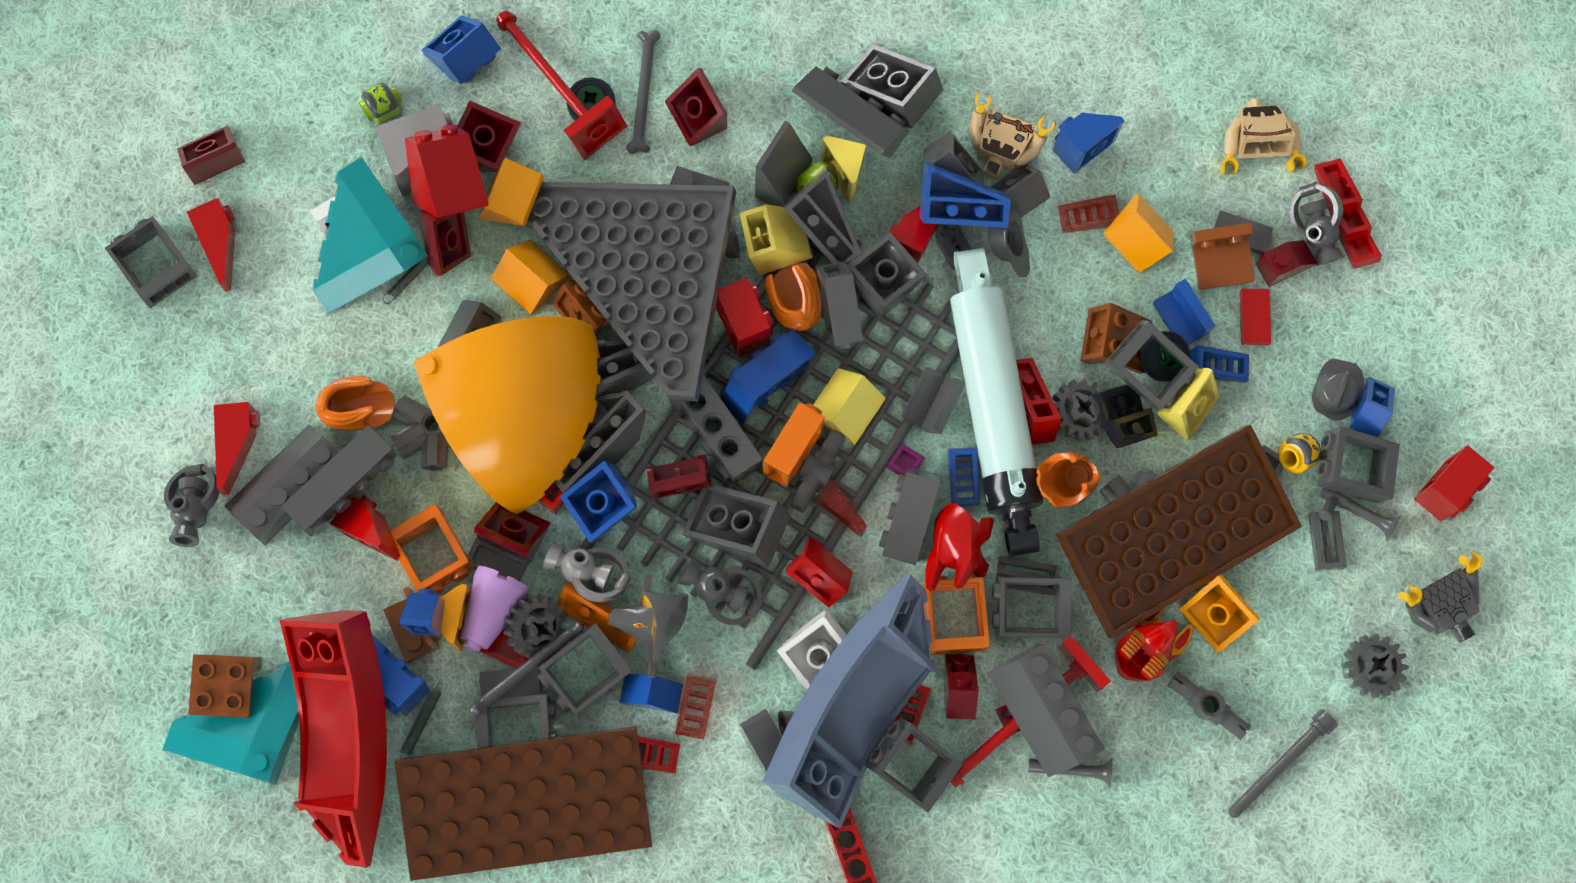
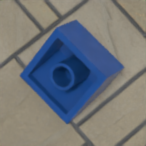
[421,15,501,84]
[1053,113,1125,174]
[560,461,637,543]

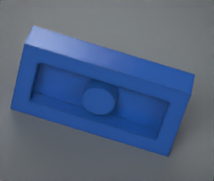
[1153,279,1216,345]

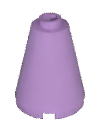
[460,566,530,652]

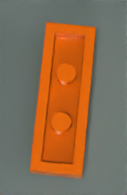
[556,582,637,653]

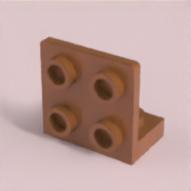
[1190,222,1255,290]
[552,279,609,337]
[1080,303,1153,374]
[383,587,442,664]
[188,654,262,718]

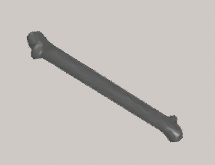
[626,30,661,154]
[469,621,584,716]

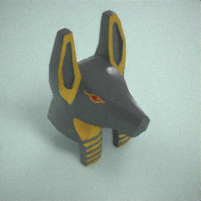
[608,575,688,678]

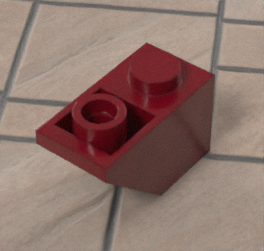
[944,653,979,720]

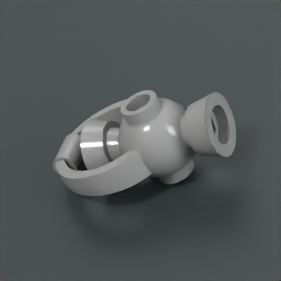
[543,541,631,602]

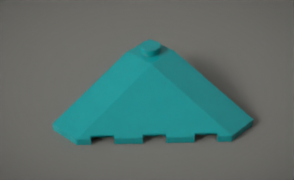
[312,156,428,313]
[162,662,299,785]

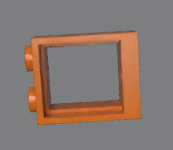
[763,402,825,489]
[390,504,475,595]
[923,574,990,655]

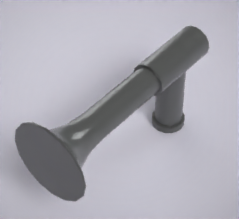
[1319,488,1401,541]
[1028,757,1113,789]

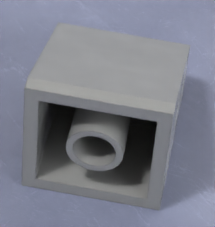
[376,104,453,196]

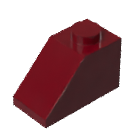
[1255,240,1317,287]

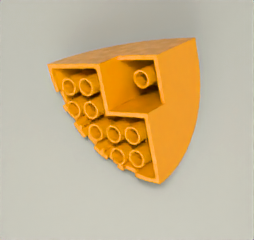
[413,316,601,515]

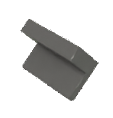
[991,164,1050,218]
[438,300,501,347]
[902,367,966,434]

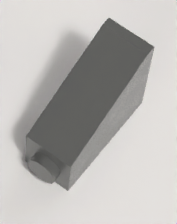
[740,709,782,774]

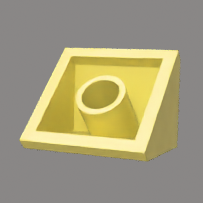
[820,135,866,203]
[813,368,886,446]
[1156,368,1219,441]

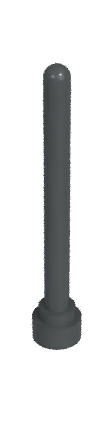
[1228,709,1338,818]

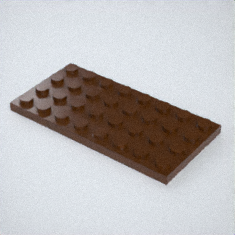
[1055,424,1302,639]
[394,726,652,881]

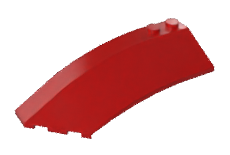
[279,610,387,868]

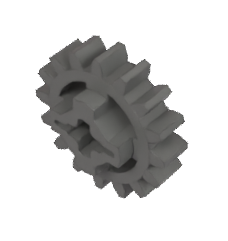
[1052,379,1105,442]
[504,593,566,658]
[1341,634,1409,699]

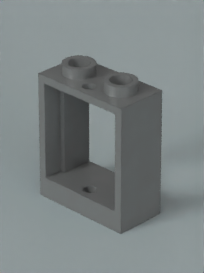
[105,216,197,308]
[816,261,863,348]
[1104,320,1199,410]
[1317,426,1400,503]
[992,576,1072,638]
[537,623,632,715]
[475,694,557,748]
[865,717,963,813]

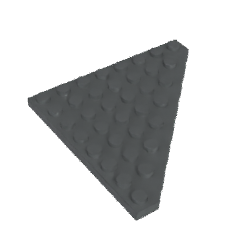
[527,182,737,401]

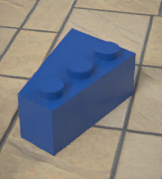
[919,160,1011,228]
[372,635,431,717]

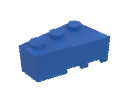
[721,329,816,425]

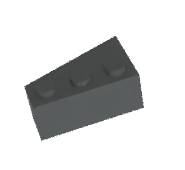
[783,168,862,265]
[596,340,653,397]
[879,466,941,566]

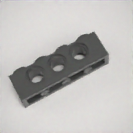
[669,374,763,484]

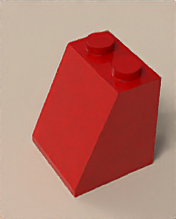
[405,125,489,218]

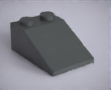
[841,44,944,129]
[755,121,813,207]
[682,484,791,567]

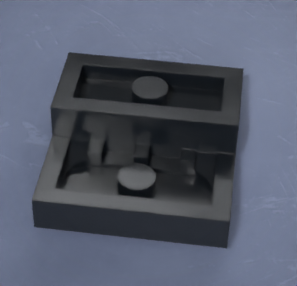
[1091,384,1158,448]

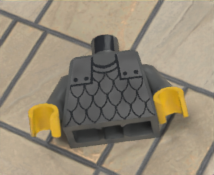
[1398,551,1483,643]

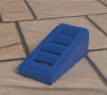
[1190,345,1249,383]
[948,447,980,506]

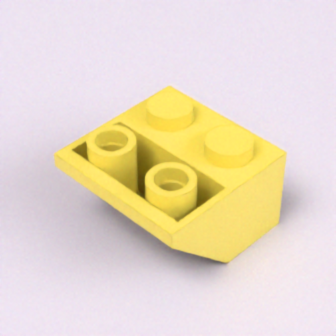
[740,204,813,276]

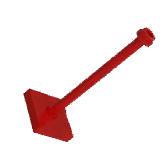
[496,10,628,160]
[951,636,1111,788]

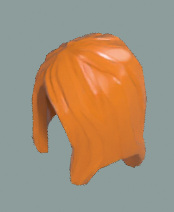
[765,263,822,332]
[315,376,395,431]
[1036,452,1101,508]

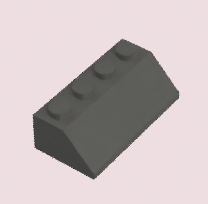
[792,66,909,158]
[224,424,339,545]
[281,425,397,537]
[987,643,1105,777]

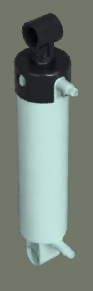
[950,248,1044,557]

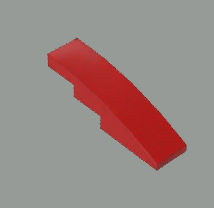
[1314,158,1382,269]

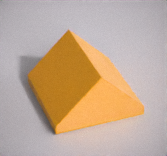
[478,158,544,226]
[1103,194,1174,273]
[491,239,570,315]
[1179,574,1260,653]
[441,584,471,652]

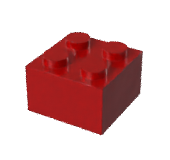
[716,277,773,358]
[1414,445,1495,522]

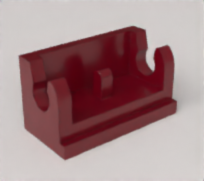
[646,455,712,499]

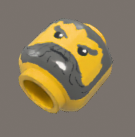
[1278,433,1322,474]

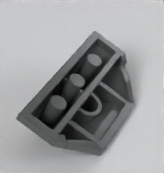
[554,391,646,493]

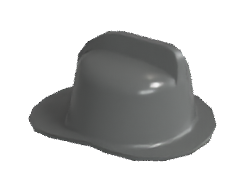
[987,211,1030,277]
[1312,358,1364,421]

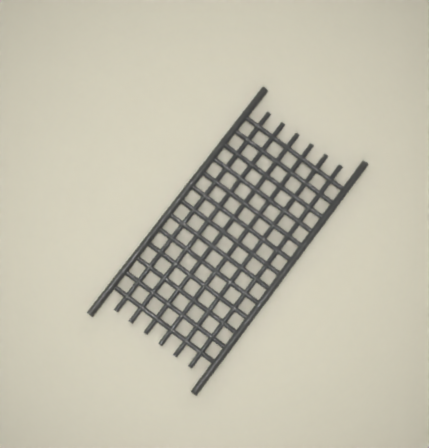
[579,238,960,670]

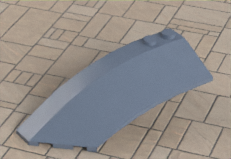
[762,574,936,828]

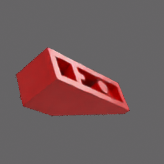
[186,198,236,292]
[889,206,939,263]
[1016,358,1061,445]
[213,402,260,495]
[330,496,400,561]

